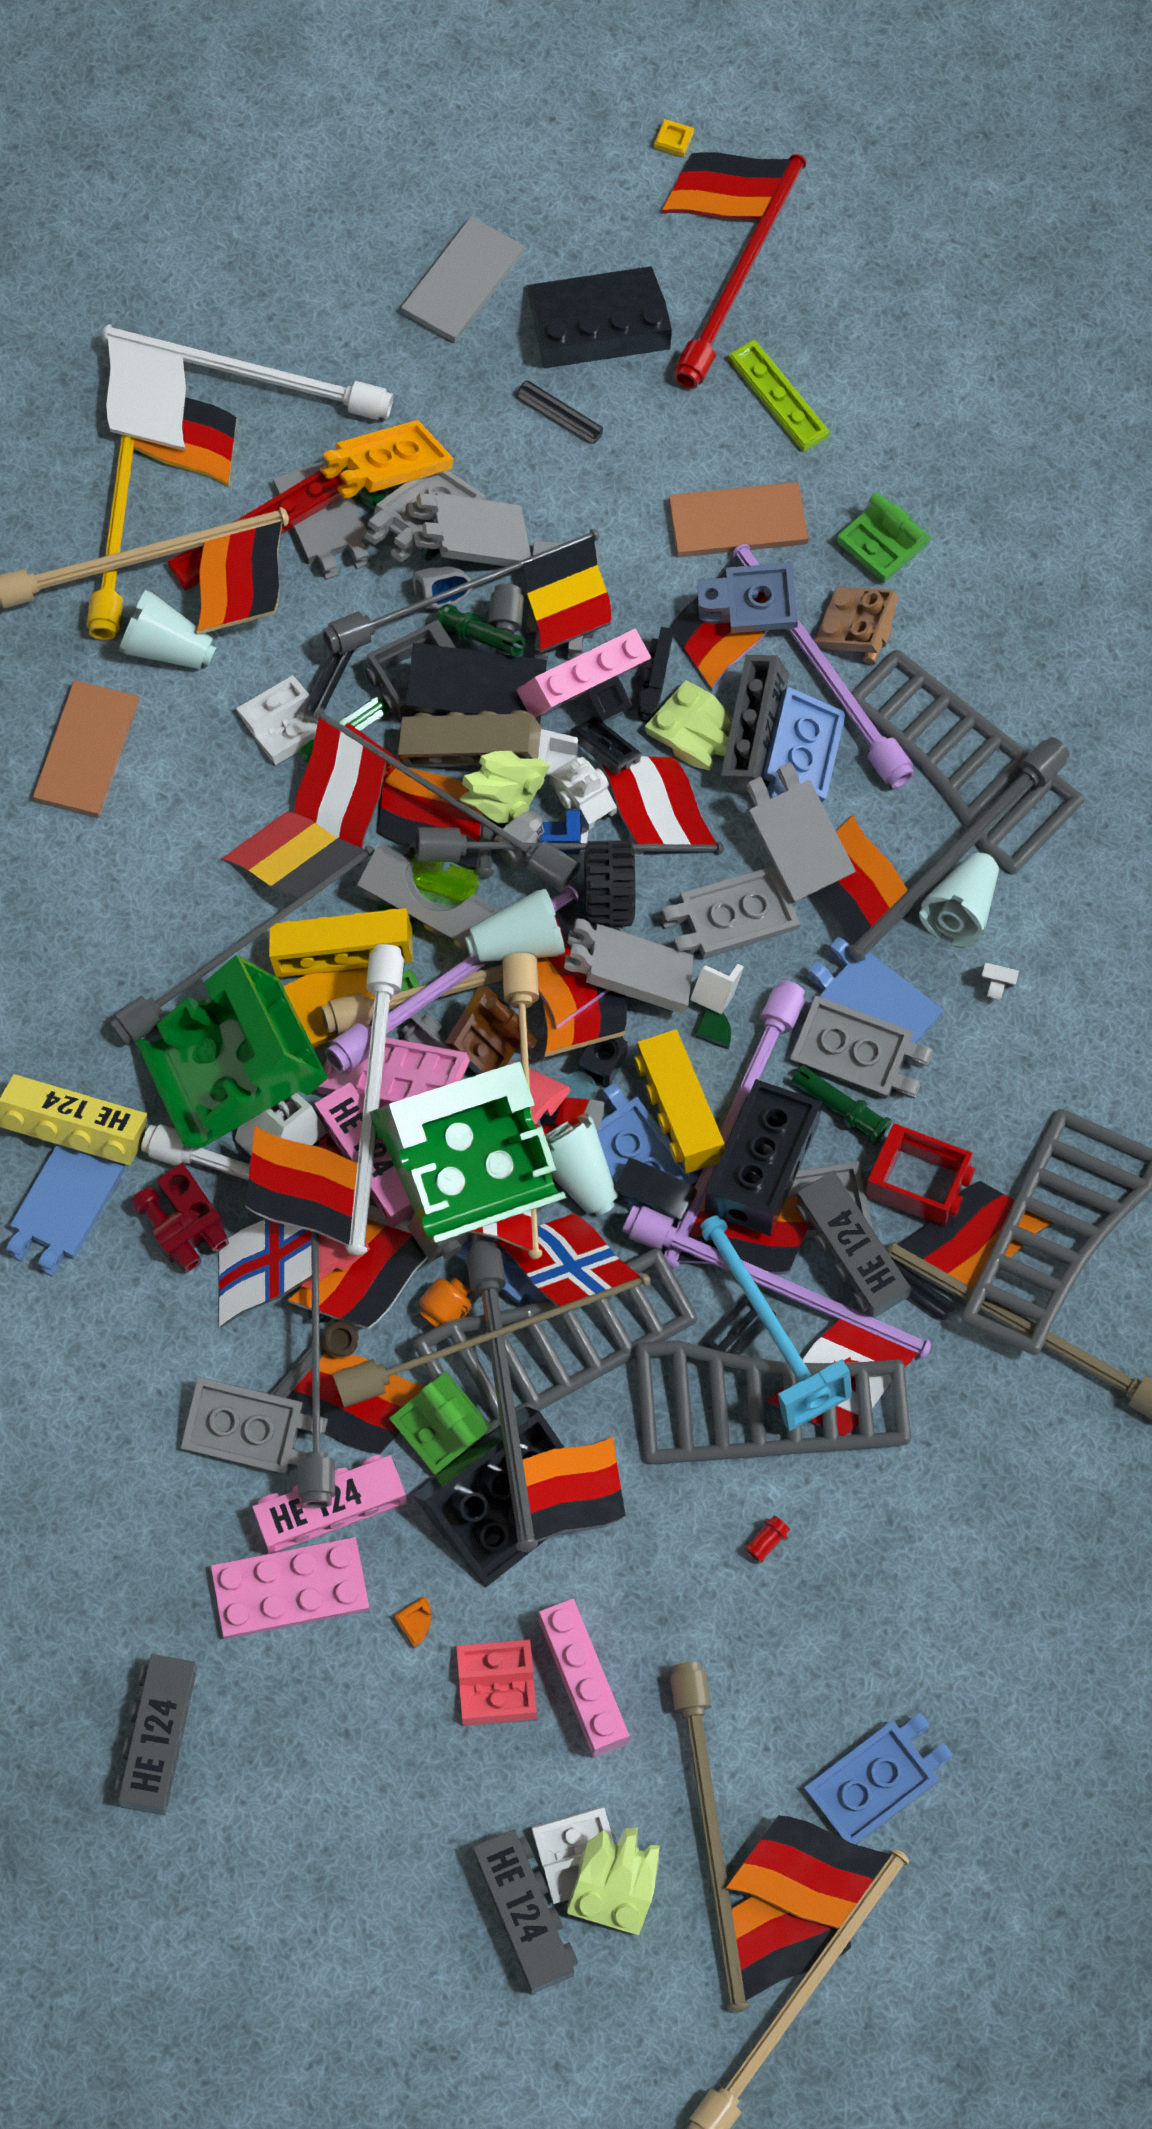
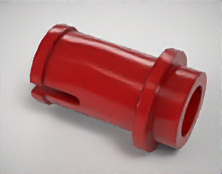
[744,1515,790,1563]

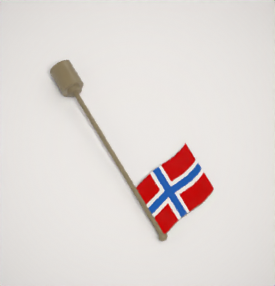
[332,1213,650,1408]

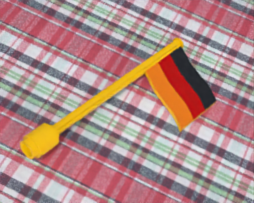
[86,397,237,641]

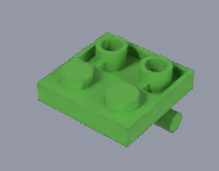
[836,492,931,583]
[389,1371,492,1475]

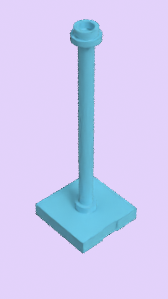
[700,1216,852,1432]

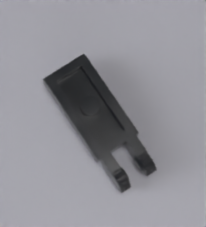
[638,627,674,723]

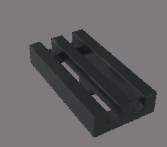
[570,716,642,775]
[702,1296,777,1368]

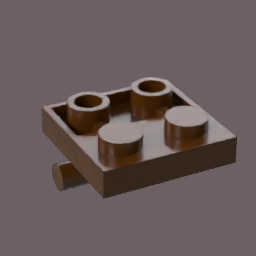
[445,986,538,1075]

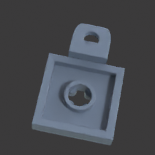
[697,562,798,633]

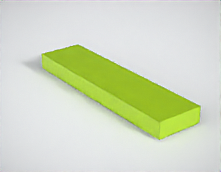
[728,339,830,452]

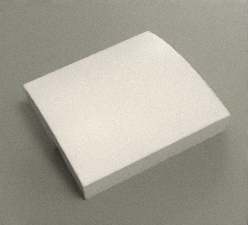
[236,675,318,765]
[531,1806,614,1904]

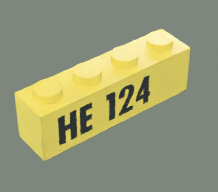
[0,1074,147,1166]

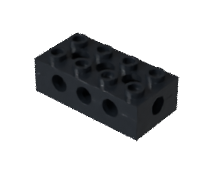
[704,1079,822,1236]

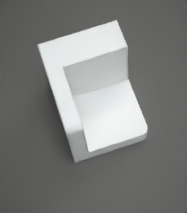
[538,729,578,776]
[690,964,744,1014]

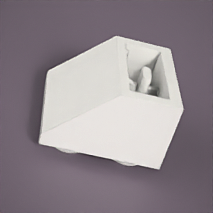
[235,1093,328,1156]

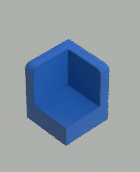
[539,810,581,854]

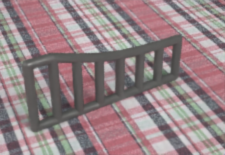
[851,650,1084,874]
[961,1109,1152,1355]
[414,1248,698,1447]
[635,1340,911,1464]

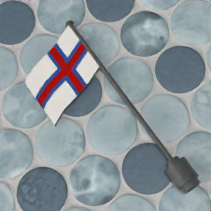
[219,1219,335,1508]

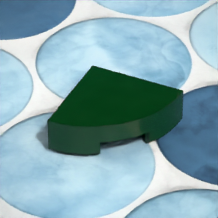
[696,1008,731,1049]

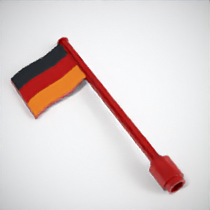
[662,152,807,389]

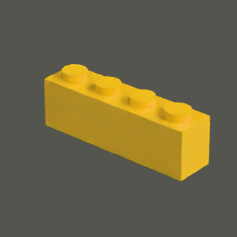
[269,908,413,978]
[634,1029,725,1174]

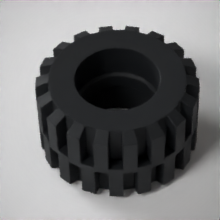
[584,840,636,927]

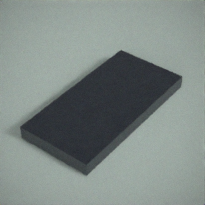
[405,643,547,724]

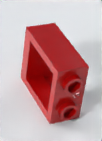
[866,1123,976,1227]

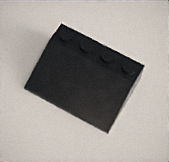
[526,266,672,369]
[413,1406,565,1587]

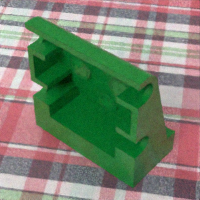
[136,955,328,1148]
[369,1061,566,1244]

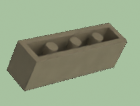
[398,710,541,767]

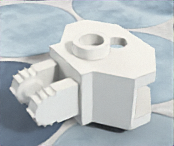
[550,757,617,831]

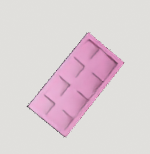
[316,1034,470,1106]
[211,1537,370,1639]

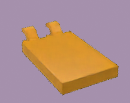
[320,420,454,498]
[283,967,375,1048]

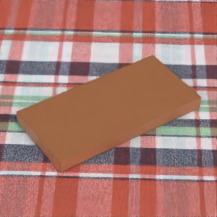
[669,482,809,558]
[33,680,139,818]

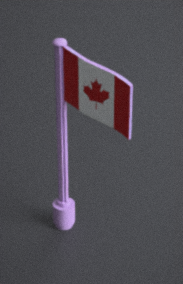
[622,1205,931,1436]

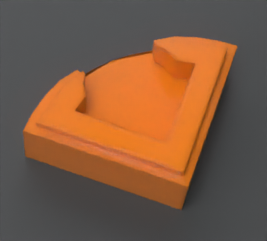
[394,1596,431,1648]

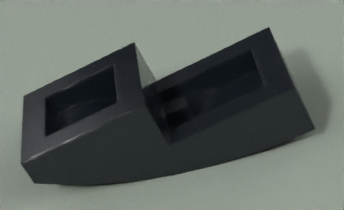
[614,1157,698,1222]

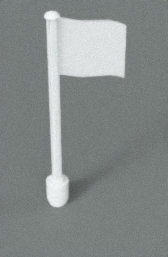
[102,324,394,451]

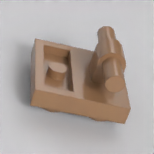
[814,587,899,665]

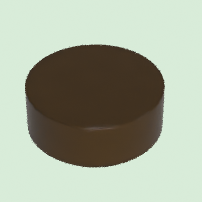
[322,1321,359,1359]

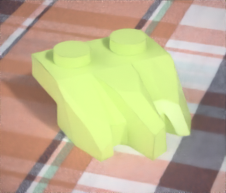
[645,680,733,771]
[459,751,550,823]
[567,1827,660,1935]

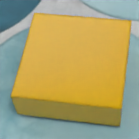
[654,119,694,158]

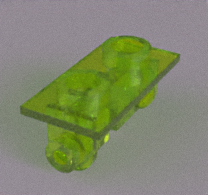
[412,855,480,903]

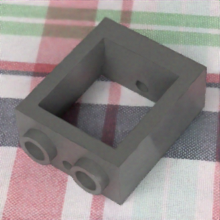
[365,620,456,722]

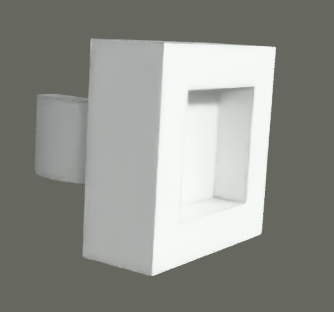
[981,962,1019,1000]

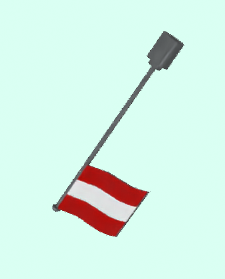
[294,708,580,892]
[415,756,724,862]

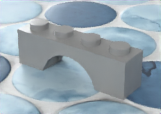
[357,844,501,952]

